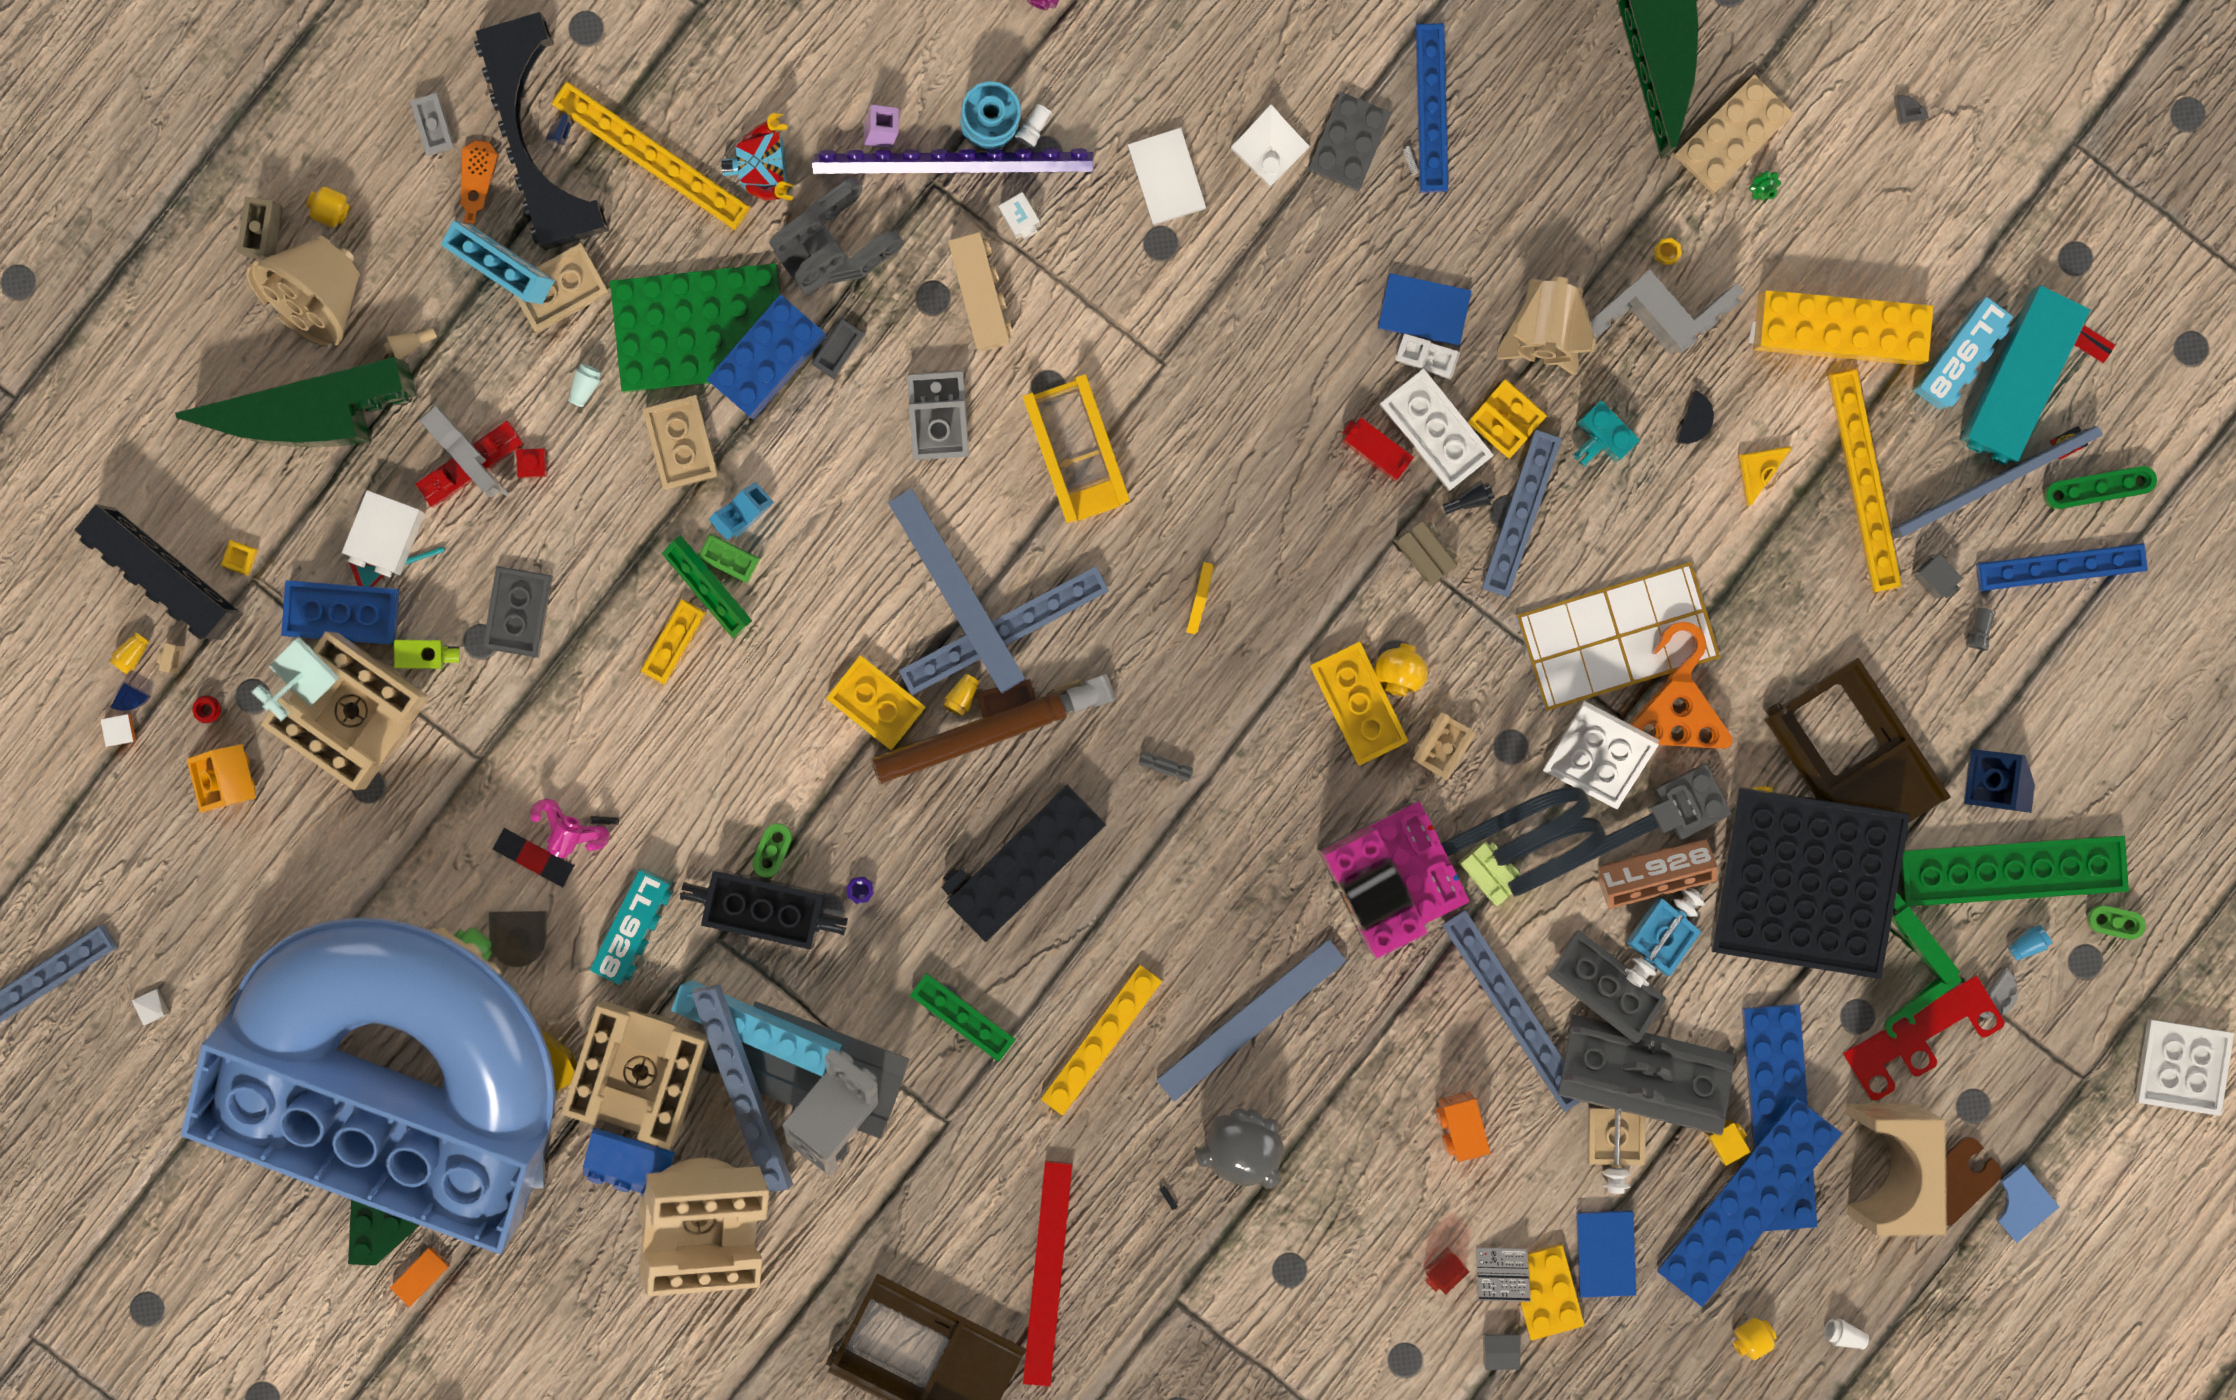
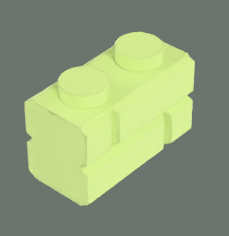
[1458,841,1521,906]

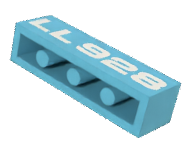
[441,220,555,305]
[1913,297,2013,410]

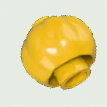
[1375,643,1428,697]

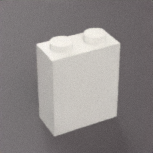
[342,490,425,577]

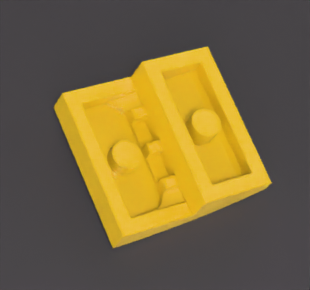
[1467,378,1548,459]

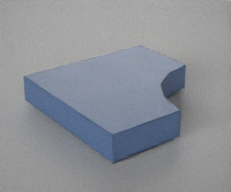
[1996,1163,2059,1243]

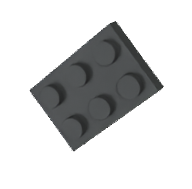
[1308,91,1392,192]

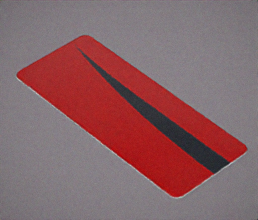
[2074,325,2115,363]

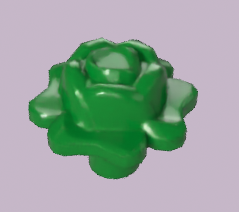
[1749,171,1781,201]

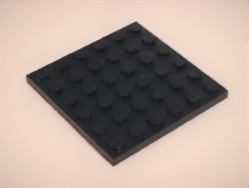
[1711,787,1910,979]

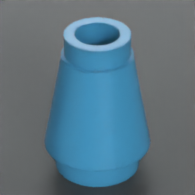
[2008,925,2053,961]

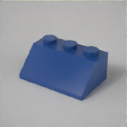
[583,1128,675,1197]

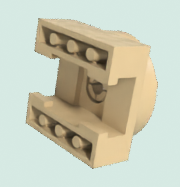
[261,632,430,790]
[561,1001,709,1150]
[639,1158,769,1297]

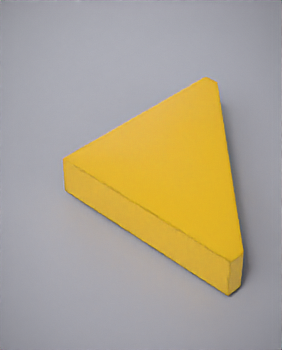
[1738,446,1791,506]
[1186,562,1214,635]

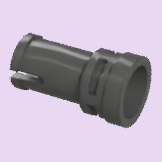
[1966,608,1996,651]

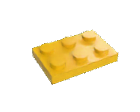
[826,655,926,751]
[1520,1243,1585,1341]

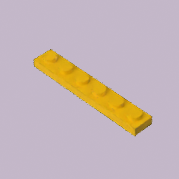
[1041,964,1162,1116]

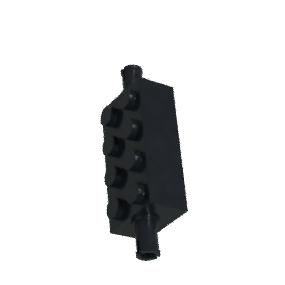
[680,869,848,950]

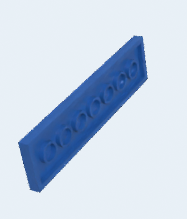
[1742,1004,1817,1231]
[1657,1097,1843,1307]

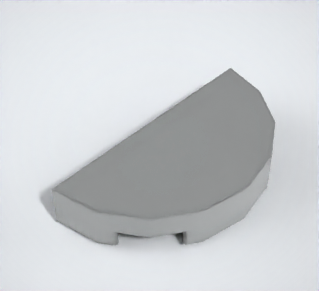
[1980,967,2018,1018]

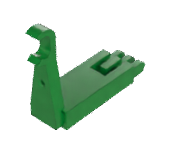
[1884,893,1962,1039]

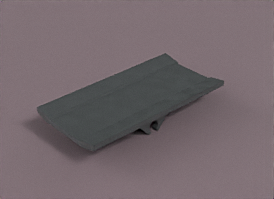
[742,1001,909,1139]
[1557,1014,1735,1136]

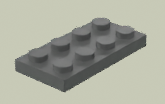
[1547,930,1667,1043]

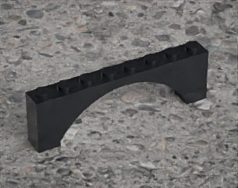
[474,12,609,250]

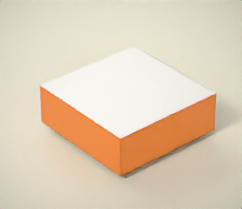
[101,714,136,747]

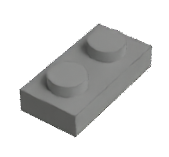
[410,93,455,156]

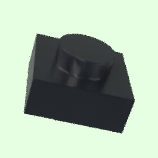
[941,867,970,896]

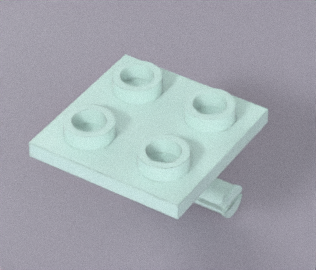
[252,637,339,721]

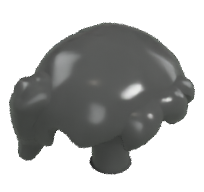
[1195,1109,1284,1188]

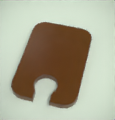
[1946,1137,2002,1226]

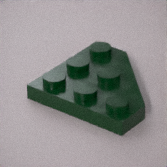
[348,1199,420,1266]

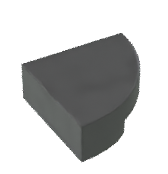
[1894,95,1929,125]

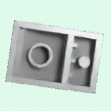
[907,369,969,460]

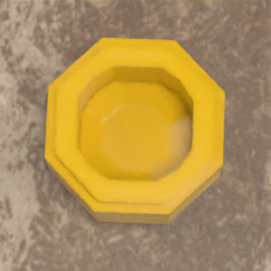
[1653,238,1682,266]

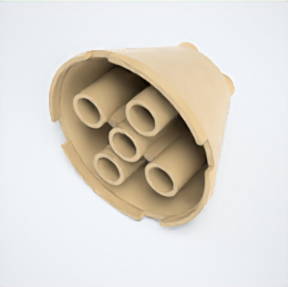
[246,235,360,347]

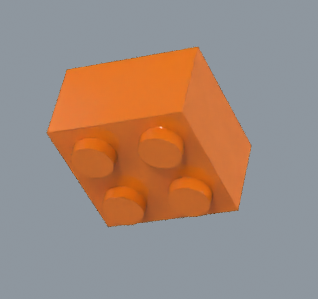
[1435,1091,1491,1162]

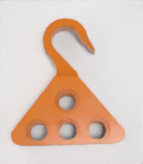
[1629,622,1733,749]

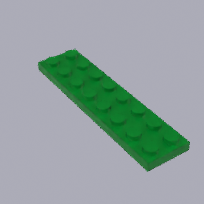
[1901,835,2129,907]

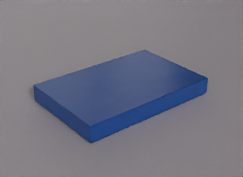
[1377,273,1472,346]
[1576,1210,1636,1298]

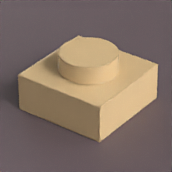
[157,643,185,673]

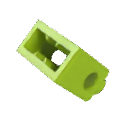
[394,640,460,669]

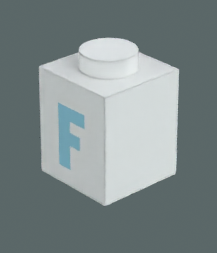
[998,192,1040,240]

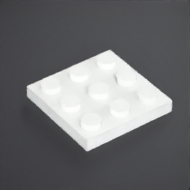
[1543,701,1659,809]
[2135,1019,2234,1116]

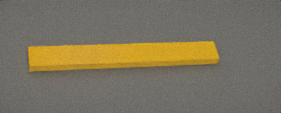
[551,81,752,231]
[1827,368,1902,593]

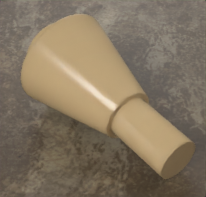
[383,327,437,360]

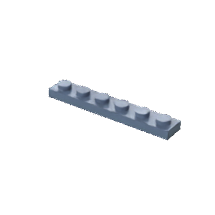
[1481,430,1562,598]

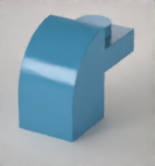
[708,482,775,540]

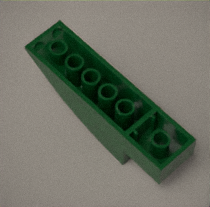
[1616,0,1698,159]
[175,357,417,448]

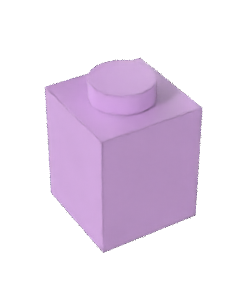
[864,105,899,148]

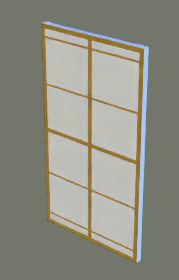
[1516,562,1721,711]

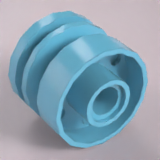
[960,81,1021,150]

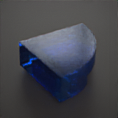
[110,683,151,711]

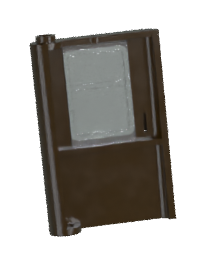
[825,1273,1027,1400]

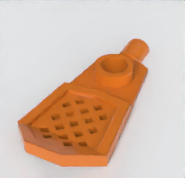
[461,140,499,224]

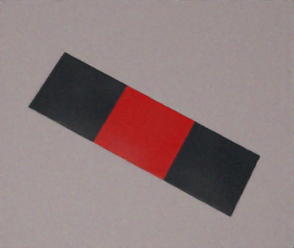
[492,828,574,888]

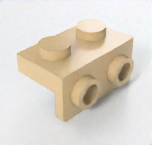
[1413,712,1476,781]

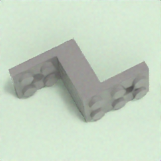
[1590,269,1744,354]
[783,1049,878,1177]

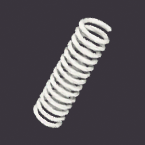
[1403,146,1419,175]

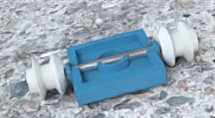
[1625,888,1705,987]

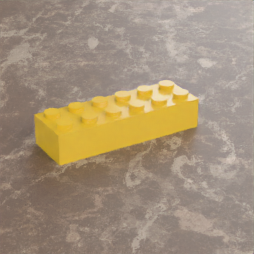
[1753,290,1934,366]

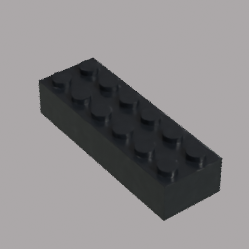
[74,504,243,640]
[946,784,1106,943]

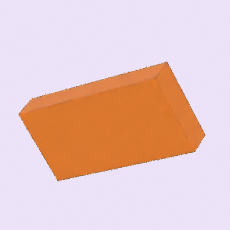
[390,1246,451,1307]

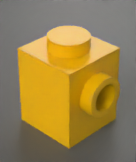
[1704,1119,1750,1166]

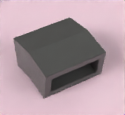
[1483,1334,1520,1370]

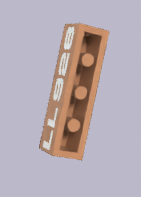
[1598,839,1718,909]

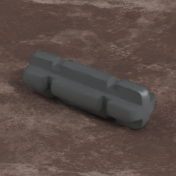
[1139,751,1193,782]

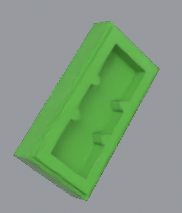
[698,534,760,583]

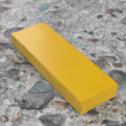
[640,599,707,685]

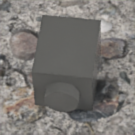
[1912,554,1963,598]

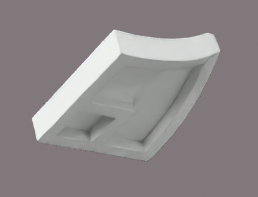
[1231,105,1310,188]

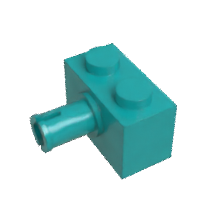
[1572,400,1640,467]

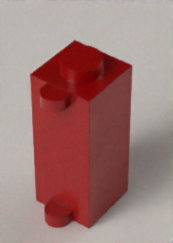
[1342,417,1414,482]

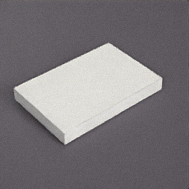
[1128,128,1206,226]

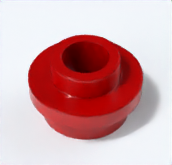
[192,696,221,723]

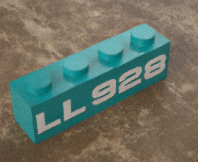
[590,868,674,985]

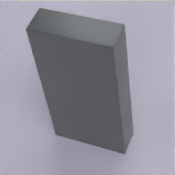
[811,318,866,380]

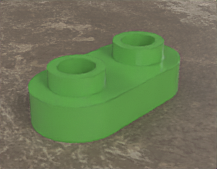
[752,823,792,877]
[2087,905,2146,940]

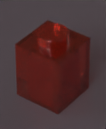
[1423,1246,1470,1295]

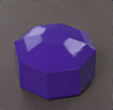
[847,876,874,904]

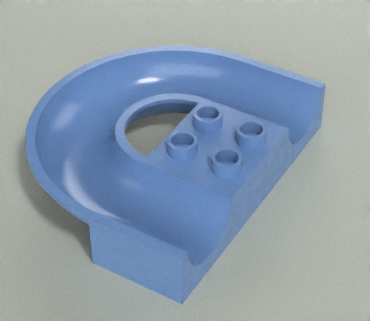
[180,918,555,1255]

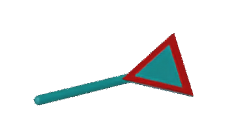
[348,547,445,587]

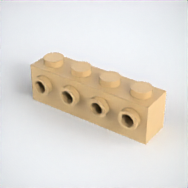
[948,232,1014,353]

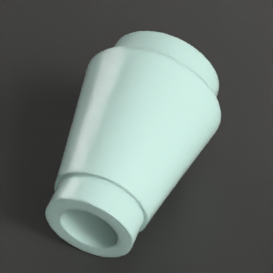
[568,363,602,407]

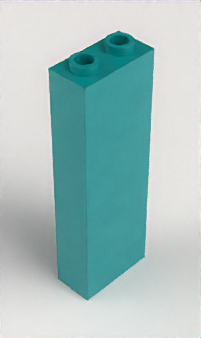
[1959,285,2091,465]

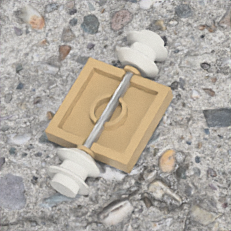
[1587,1107,1646,1194]

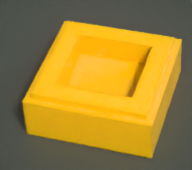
[220,540,259,576]

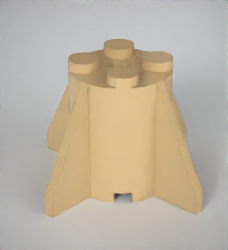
[1497,276,1596,375]

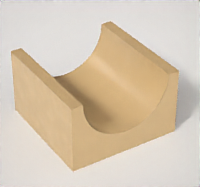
[1846,1103,1946,1236]

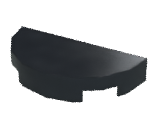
[1675,390,1714,445]

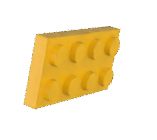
[1309,641,1409,766]

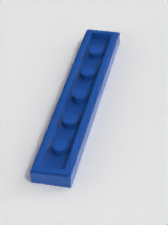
[1415,23,1448,193]
[1976,543,2148,591]

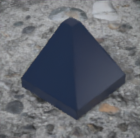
[546,113,573,146]

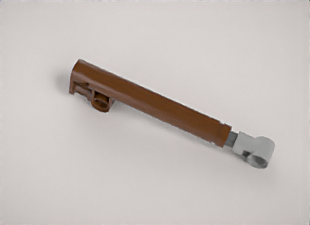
[871,674,1117,785]

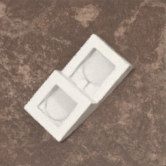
[1395,333,1460,380]

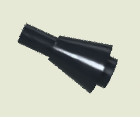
[1442,480,1495,515]

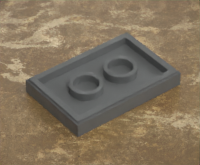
[482,566,553,658]

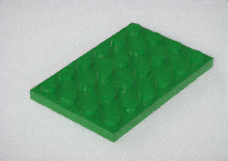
[610,263,780,393]

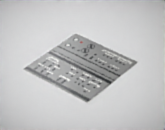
[1476,1248,1531,1302]

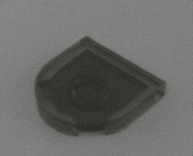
[489,910,547,967]

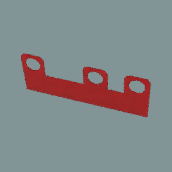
[1843,975,2005,1101]

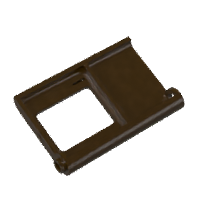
[1764,658,1951,823]

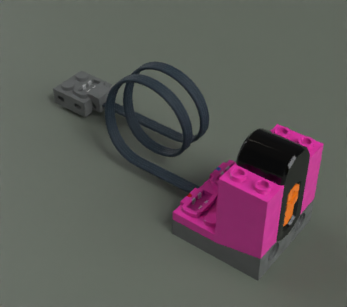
[1317,764,1732,959]

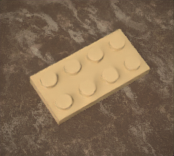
[1674,74,1794,194]

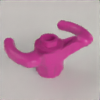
[530,798,610,858]

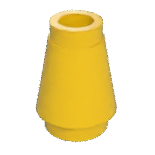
[109,632,150,674]
[943,673,979,717]

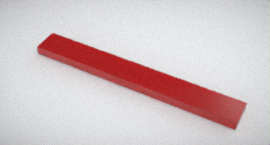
[1023,1160,1073,1387]

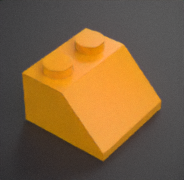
[186,744,256,813]

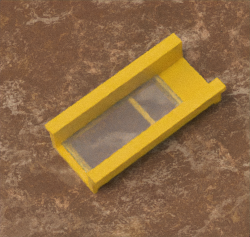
[1022,374,1130,523]

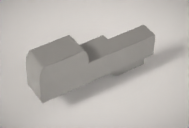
[419,405,509,498]

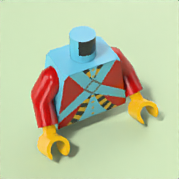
[721,113,794,201]

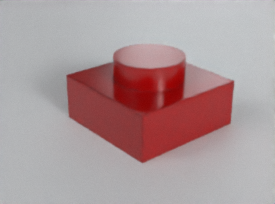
[516,448,547,478]

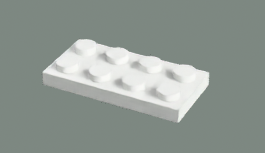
[1379,369,1494,491]

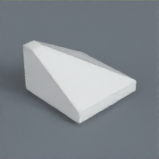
[132,989,170,1026]

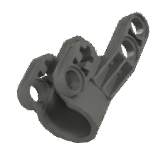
[769,177,904,297]

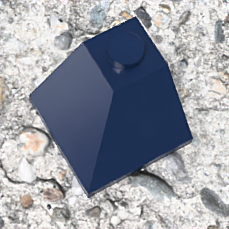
[1964,749,2035,813]

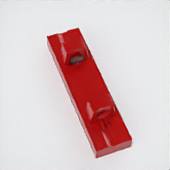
[415,421,525,508]

